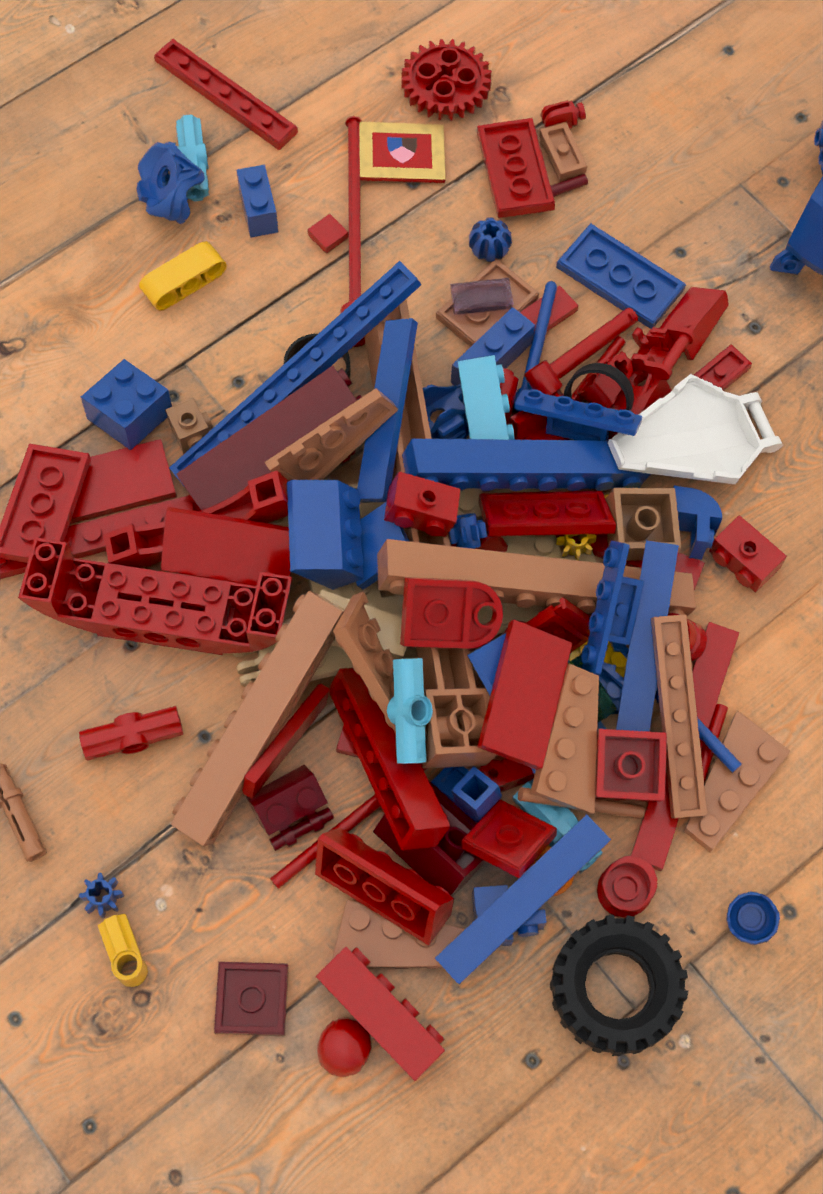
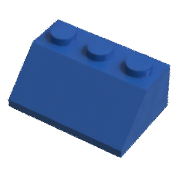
[287,480,364,590]

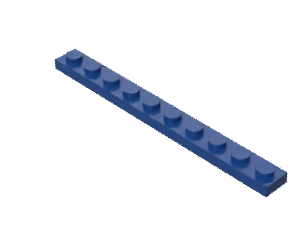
[169,261,422,487]

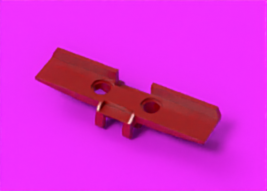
[608,287,729,441]

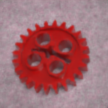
[401,39,492,121]

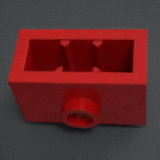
[384,471,461,537]
[709,515,787,593]

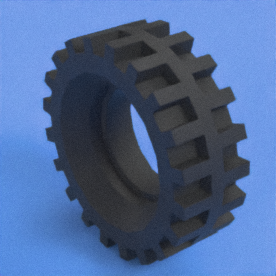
[550,915,688,1056]

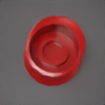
[597,856,657,918]

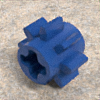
[449,513,488,549]
[79,873,124,918]

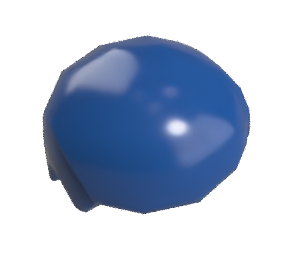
[726,891,780,945]

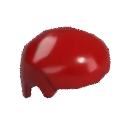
[317,1017,372,1078]

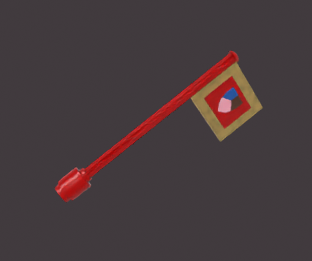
[340,116,446,347]

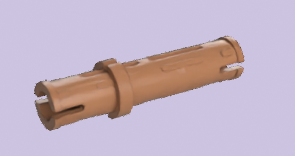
[0,764,47,862]

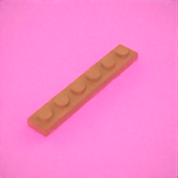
[651,614,707,818]

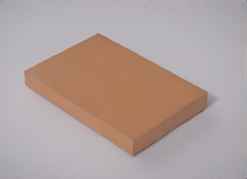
[436,258,539,347]

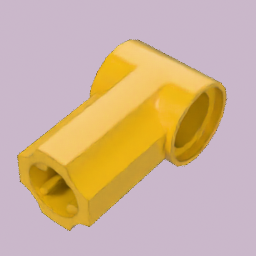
[97,914,148,987]

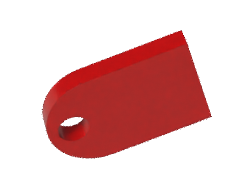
[400,577,503,649]

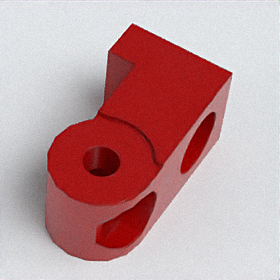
[480,758,535,792]

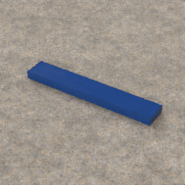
[357,318,418,503]
[616,540,679,732]
[435,814,611,985]

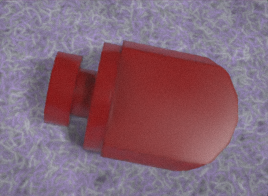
[541,100,586,129]

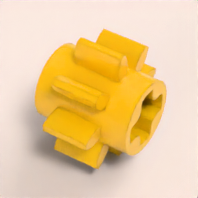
[556,534,597,561]

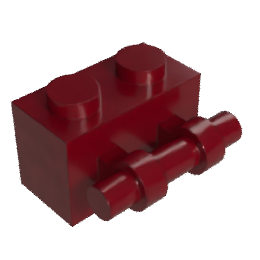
[246,764,334,851]

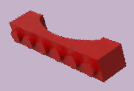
[103,470,289,568]

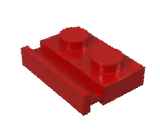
[526,597,590,653]

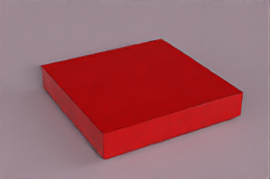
[462,799,557,878]

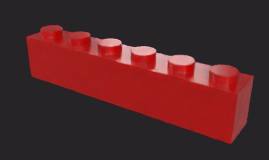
[329,668,450,851]

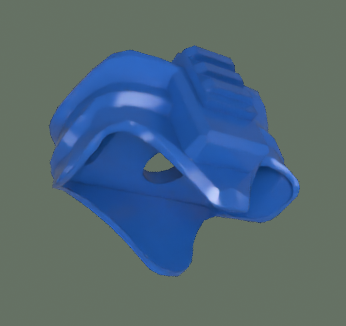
[136,142,205,224]
[423,384,469,439]

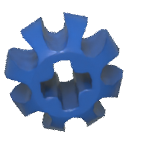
[469,217,512,262]

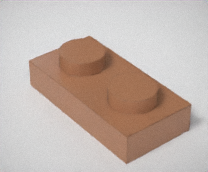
[539,122,587,181]

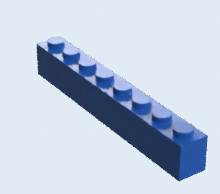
[402,438,651,491]

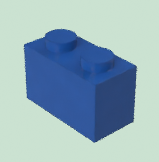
[236,164,278,238]

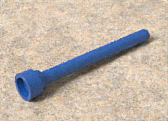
[513,281,557,413]

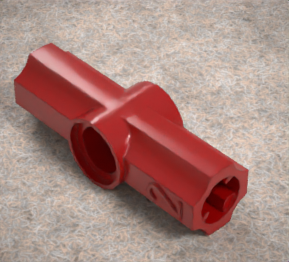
[79,706,184,761]

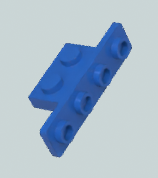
[514,389,642,441]
[581,540,644,675]

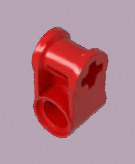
[577,354,633,408]

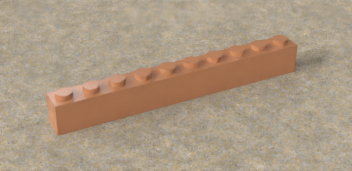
[377,539,696,616]

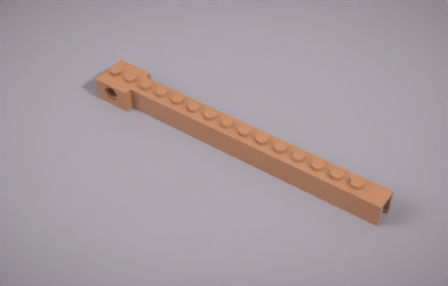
[364,299,496,768]

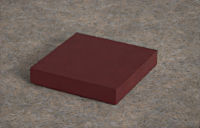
[214,962,289,1036]

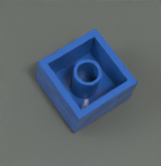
[81,359,172,450]

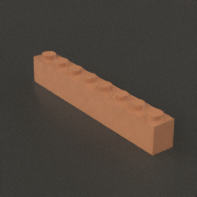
[170,591,344,846]

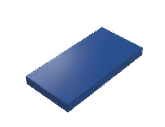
[556,223,686,329]

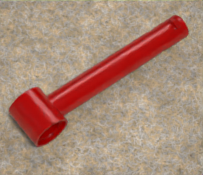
[524,308,638,395]

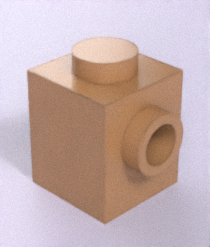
[165,398,213,453]

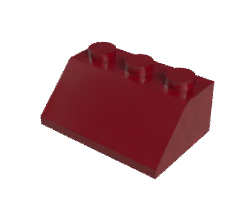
[373,780,486,896]

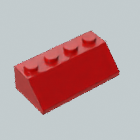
[315,828,455,946]

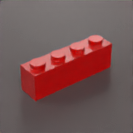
[315,946,445,1081]

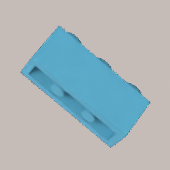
[458,355,515,440]

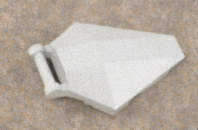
[608,374,783,485]

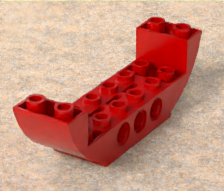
[18,538,292,655]

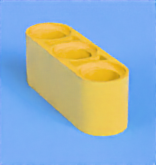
[139,241,227,311]

